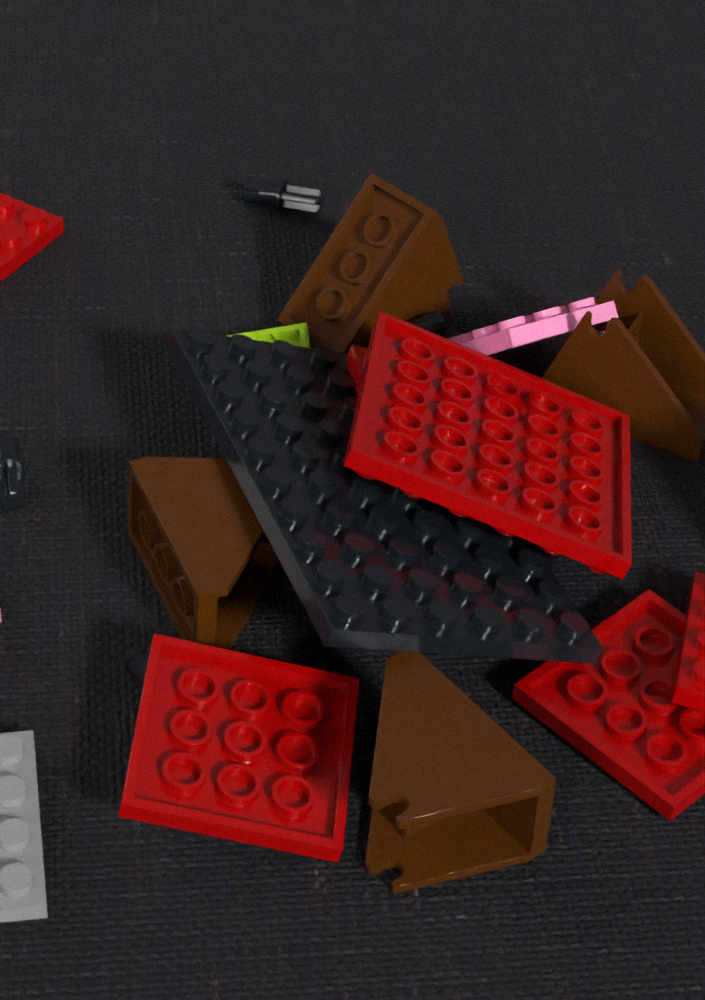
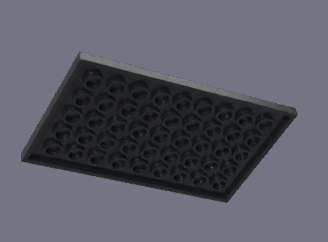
[165,328,603,664]

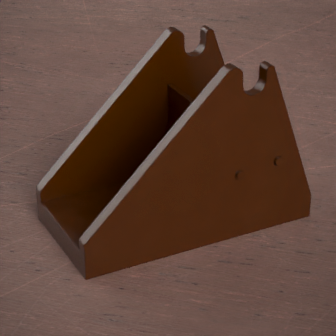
[277,173,464,353]
[542,269,705,462]
[128,457,281,650]
[365,651,556,894]

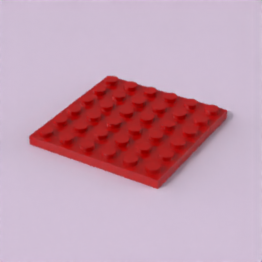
[343,311,632,579]

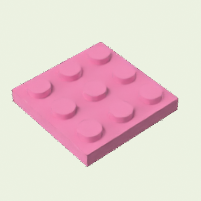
[448,297,618,355]

